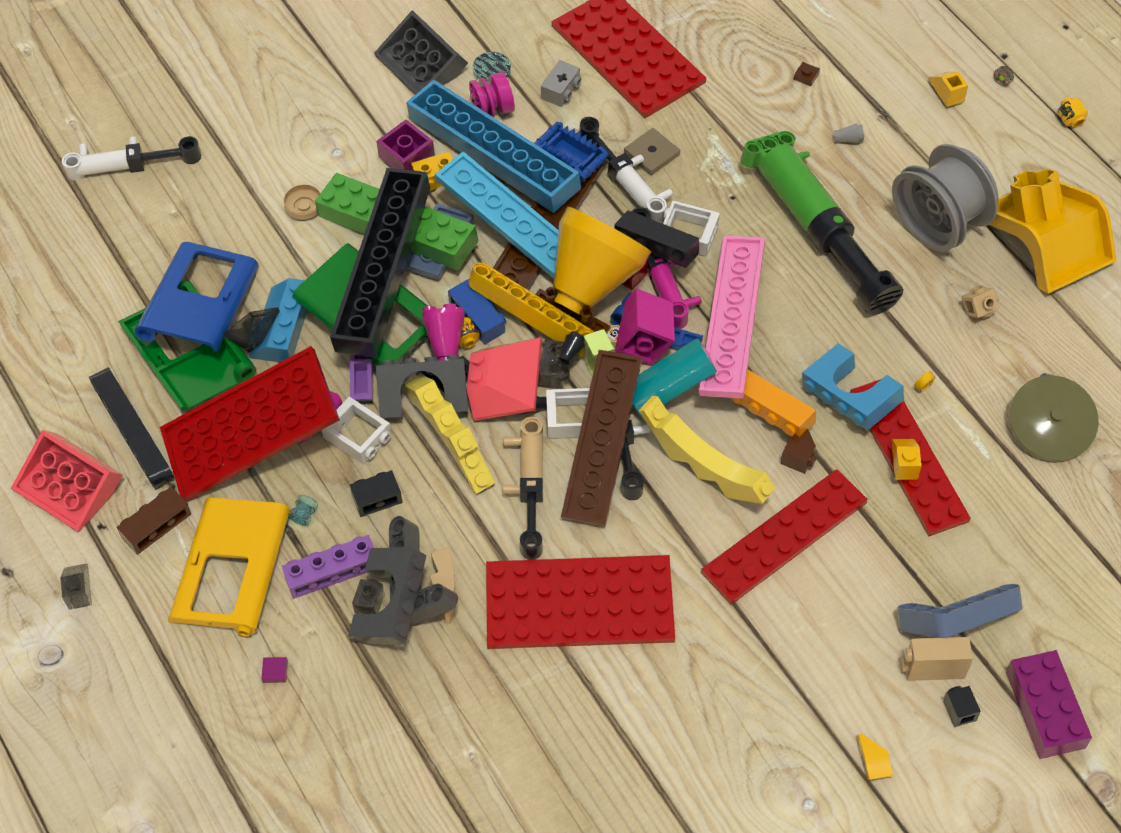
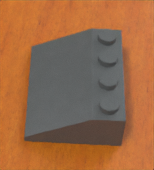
[374,10,468,94]

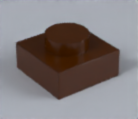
[794,62,820,86]

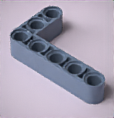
[897,584,1023,638]

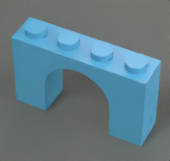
[802,343,904,431]

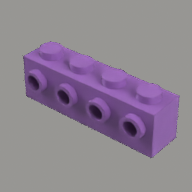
[282,535,374,599]

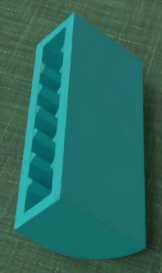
[633,338,717,418]

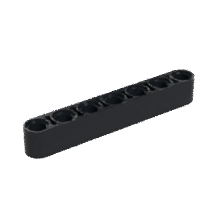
[89,367,174,488]

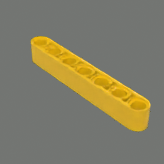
[468,263,594,357]

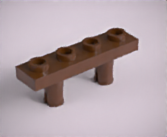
[535,287,611,334]

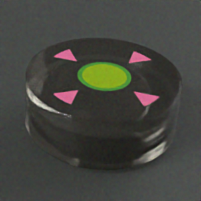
[993,66,1014,87]

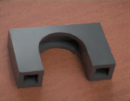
[376,355,468,418]
[348,547,427,645]

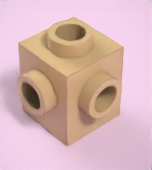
[961,285,999,318]

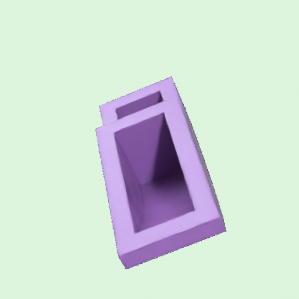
[350,354,374,401]

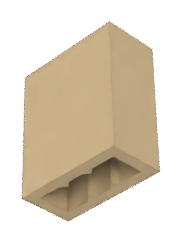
[902,637,973,681]

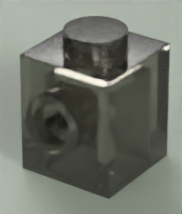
[352,579,385,614]

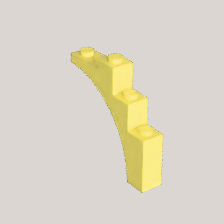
[402,374,495,494]

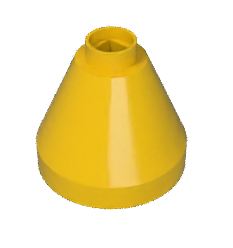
[554,207,651,315]

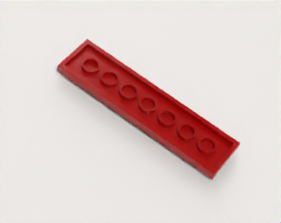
[850,376,971,537]
[701,469,868,605]

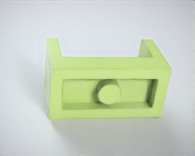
[584,329,614,377]

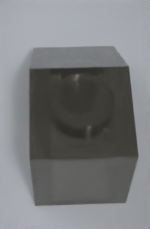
[60,563,92,610]

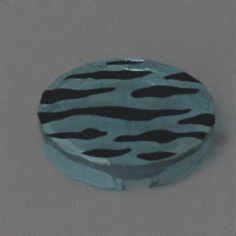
[473,52,511,85]

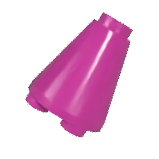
[422,304,465,361]

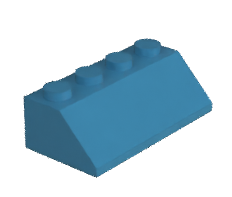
[249,278,308,362]

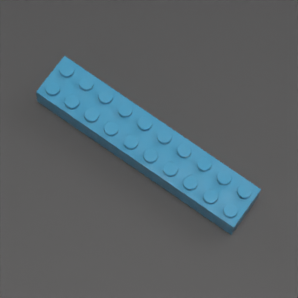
[406,80,581,213]

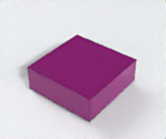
[261,657,288,683]

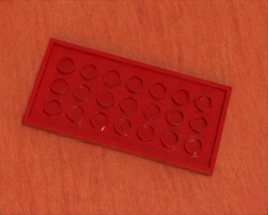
[551,0,706,119]
[160,346,340,502]
[486,555,675,649]

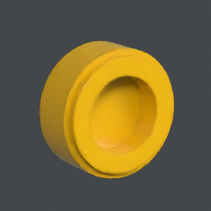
[914,371,936,392]

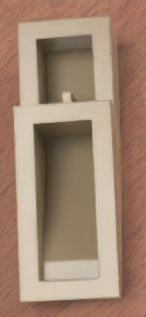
[429,547,456,625]

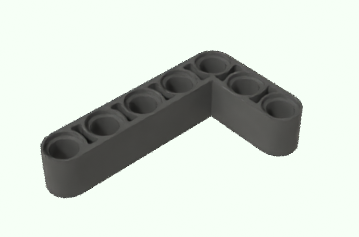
[389,516,458,625]

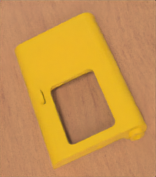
[168,498,290,637]

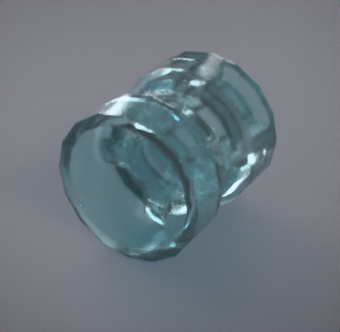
[288,495,318,526]

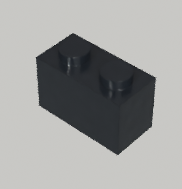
[350,470,403,517]

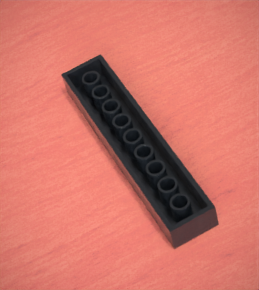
[330,168,430,358]

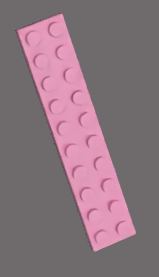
[699,236,765,399]

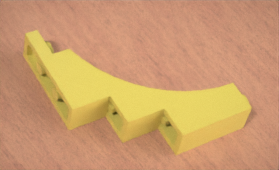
[639,396,776,504]

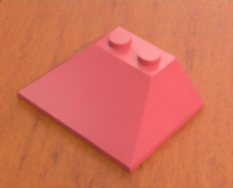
[466,337,542,421]

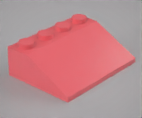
[11,430,123,532]

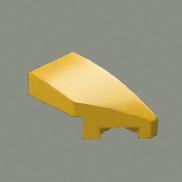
[857,734,893,780]

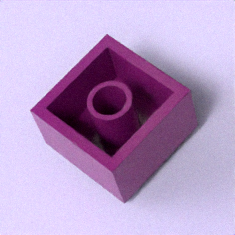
[376,119,435,170]

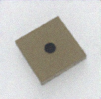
[624,128,680,175]

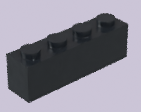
[614,210,699,268]

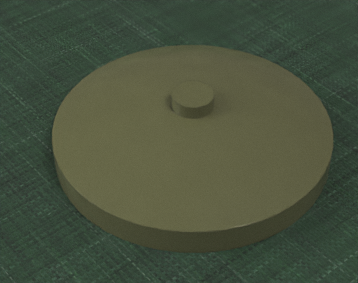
[1008,375,1099,462]

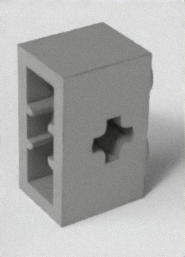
[541,60,582,107]

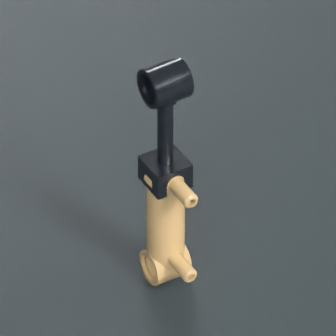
[502,417,543,560]

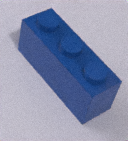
[448,279,506,345]

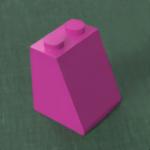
[615,288,675,366]

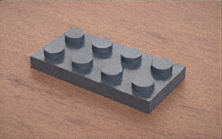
[405,203,474,280]

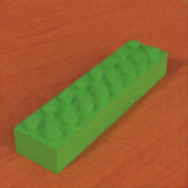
[314,173,479,271]

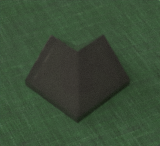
[223,307,280,352]

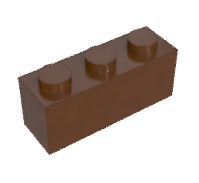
[116,486,191,555]

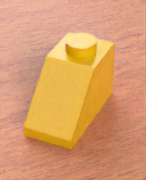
[891,439,922,480]

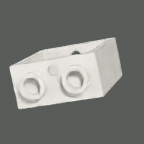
[662,201,720,257]
[546,388,590,439]
[322,396,392,465]

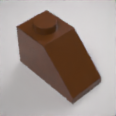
[781,429,817,474]

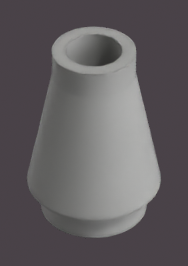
[834,123,864,143]

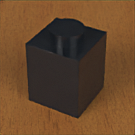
[943,686,981,727]

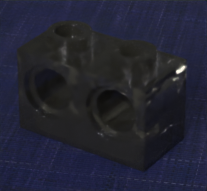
[538,339,573,389]

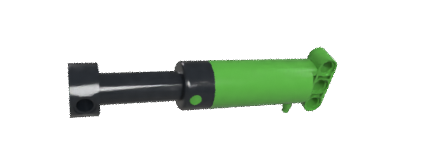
[740,131,904,315]

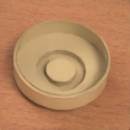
[283,185,320,220]

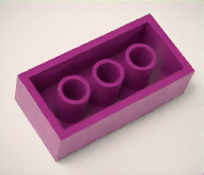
[1006,650,1092,759]

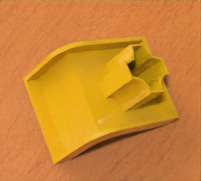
[989,168,1117,294]

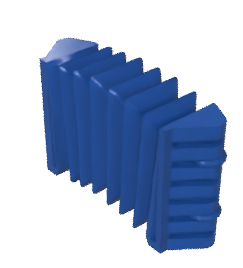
[534,122,609,183]

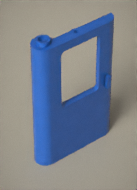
[135,242,259,352]

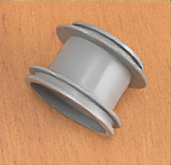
[892,144,998,252]

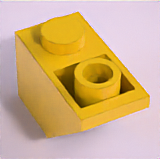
[929,72,968,107]

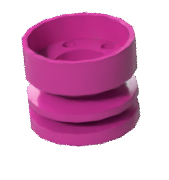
[469,72,515,118]

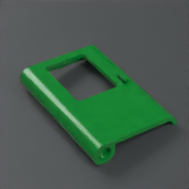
[292,243,428,366]
[118,281,256,411]

